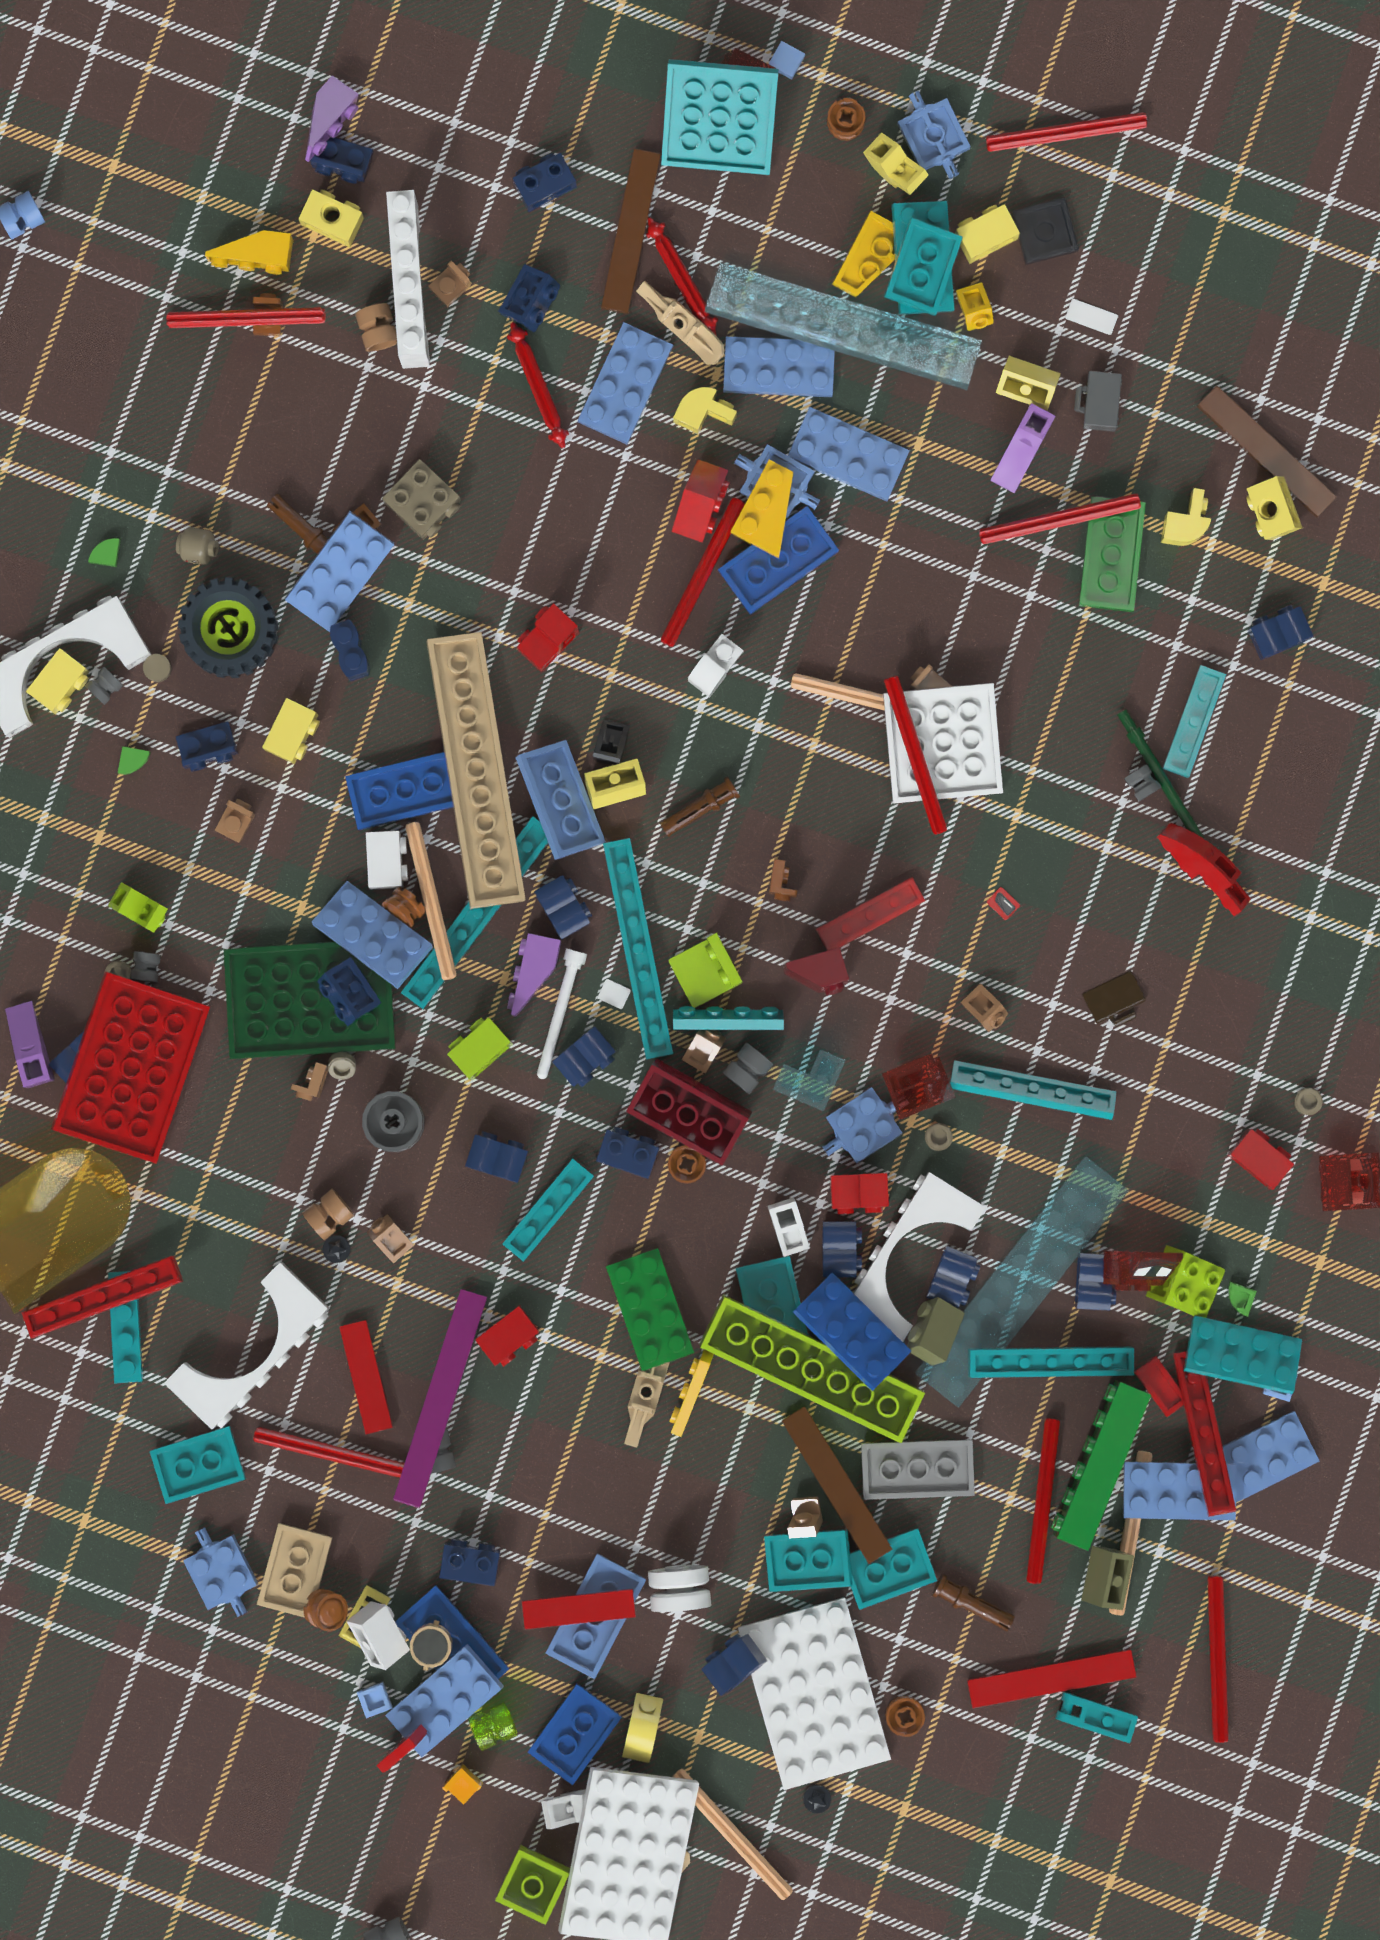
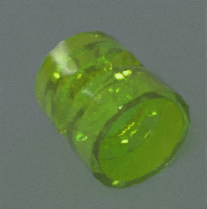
[468,1702,518,1751]

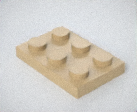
[257,1523,333,1618]

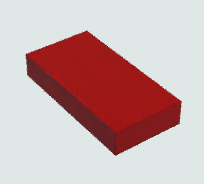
[1134,1356,1183,1417]
[376,1724,427,1773]

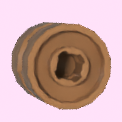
[355,303,397,352]
[302,1188,355,1240]

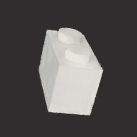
[366,831,408,890]
[347,1601,410,1670]

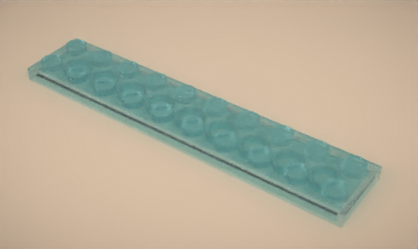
[705,263,982,390]
[915,1156,1129,1408]

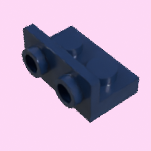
[310,137,374,184]
[498,264,560,332]
[176,721,238,772]
[318,957,381,1026]

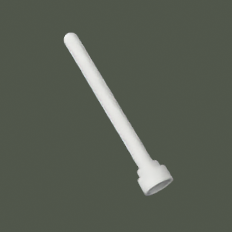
[537,949,587,1079]

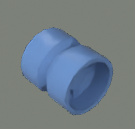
[0,191,45,240]

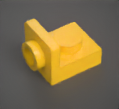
[956,282,993,331]

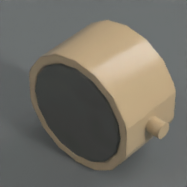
[410,1620,453,1671]

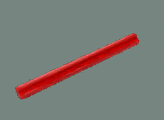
[986,112,1147,152]
[166,307,326,328]
[979,494,1141,544]
[661,497,745,647]
[884,676,947,835]
[1026,1418,1060,1584]
[253,1427,405,1478]
[1208,1575,1229,1743]

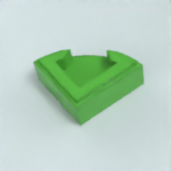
[88,538,121,567]
[118,747,151,775]
[1228,1282,1257,1317]

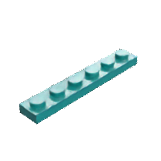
[949,1060,1117,1120]
[968,1346,1134,1378]

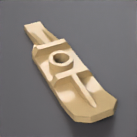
[636,281,724,365]
[624,1362,670,1448]

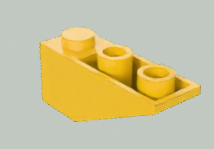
[205,230,293,275]

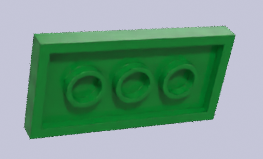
[1079,496,1146,612]
[606,1248,694,1372]

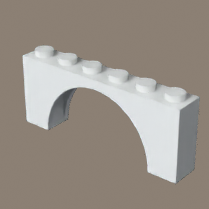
[386,190,430,369]
[0,596,151,738]
[854,1172,986,1342]
[164,1262,330,1429]

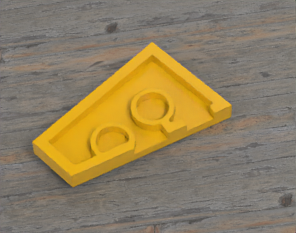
[832,211,895,297]
[730,459,793,559]
[669,1349,714,1437]

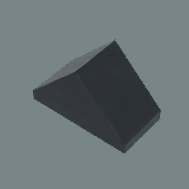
[593,719,630,765]

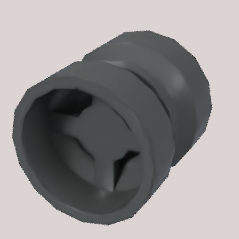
[85,667,124,705]
[1124,764,1162,802]
[130,952,161,983]

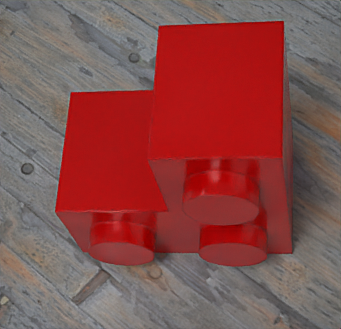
[672,459,730,543]
[517,603,579,673]
[830,1173,889,1214]

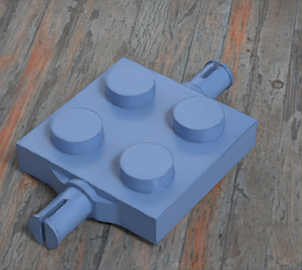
[897,91,971,179]
[734,444,820,520]
[822,1087,906,1164]
[183,1527,259,1617]

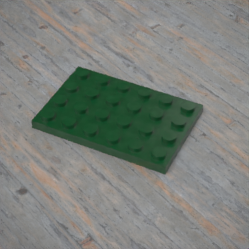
[223,942,396,1060]

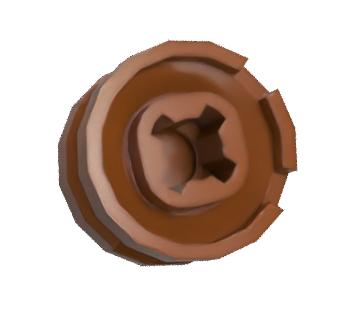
[827,98,865,140]
[382,886,426,928]
[668,1145,706,1184]
[304,1588,348,1632]
[885,1695,925,1737]

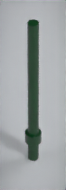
[1117,709,1206,840]

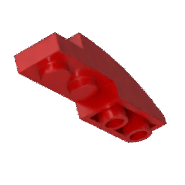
[1157,823,1251,916]

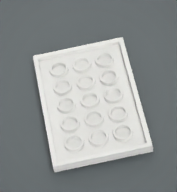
[738,1597,891,1790]
[558,1767,699,1940]

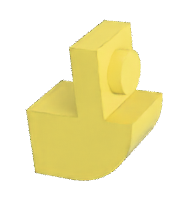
[863,133,928,195]
[673,387,737,434]
[1161,488,1211,546]
[622,1693,663,1763]

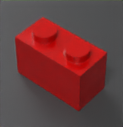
[1227,1128,1294,1190]
[475,1306,540,1367]

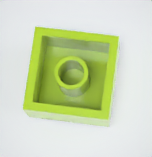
[447,1017,513,1081]
[495,1845,570,1925]

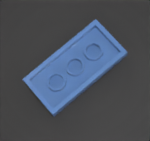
[578,322,673,445]
[723,337,835,397]
[788,407,910,502]
[285,511,394,632]
[515,740,606,860]
[312,881,433,989]
[1195,1411,1319,1503]
[1123,1462,1236,1520]
[546,1553,646,1679]
[385,1644,504,1758]

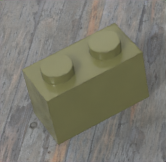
[907,1297,965,1366]
[1081,1546,1134,1610]

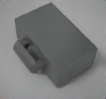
[1074,371,1122,432]

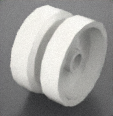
[648,1565,711,1612]

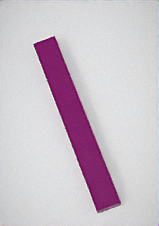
[393,1289,487,1509]

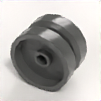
[362,1091,425,1152]

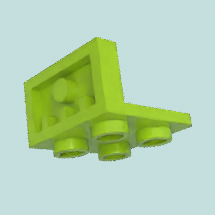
[669,933,742,1008]
[1146,1245,1225,1318]

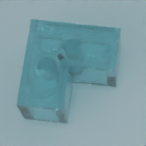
[773,1049,846,1112]

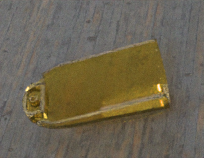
[0,1148,131,1314]

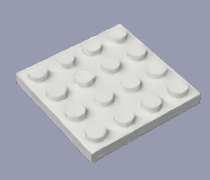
[883,683,1003,803]

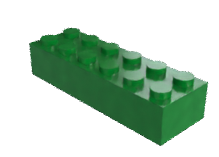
[1050,1380,1151,1551]

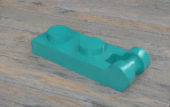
[1055,1692,1138,1743]

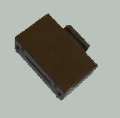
[1082,971,1146,1027]

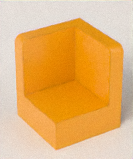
[442,1764,483,1805]

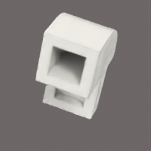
[688,634,743,698]
[768,1197,810,1257]
[541,1789,586,1829]

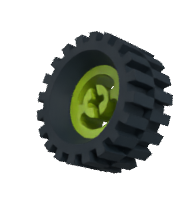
[178,577,279,679]

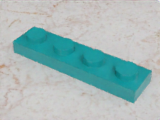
[1162,665,1226,778]
[673,1006,784,1030]
[503,1159,594,1262]
[108,1271,143,1383]

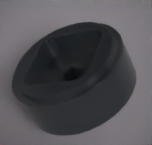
[323,1235,351,1263]
[803,1784,831,1814]

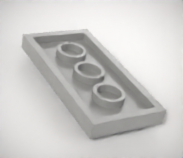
[861,1439,975,1500]

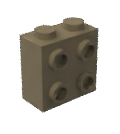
[382,459,461,540]

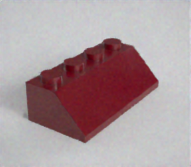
[784,947,849,996]
[626,1058,752,1166]

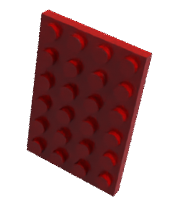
[51,971,210,1164]

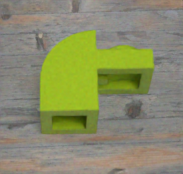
[108,882,168,933]

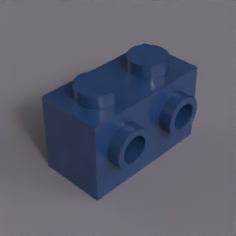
[512,152,577,212]
[596,1126,659,1179]
[439,1539,501,1586]

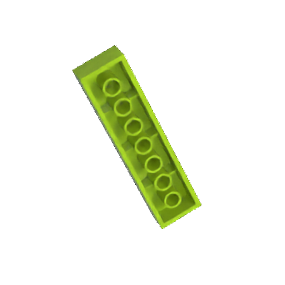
[699,1295,925,1443]

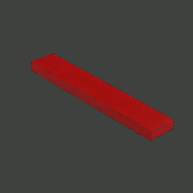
[21,1255,184,1339]
[1173,1351,1236,1517]
[967,1649,1136,1708]

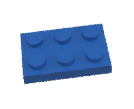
[528,1683,622,1785]

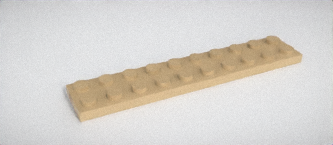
[427,632,525,909]

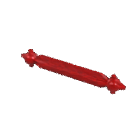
[646,217,718,336]
[507,322,569,449]

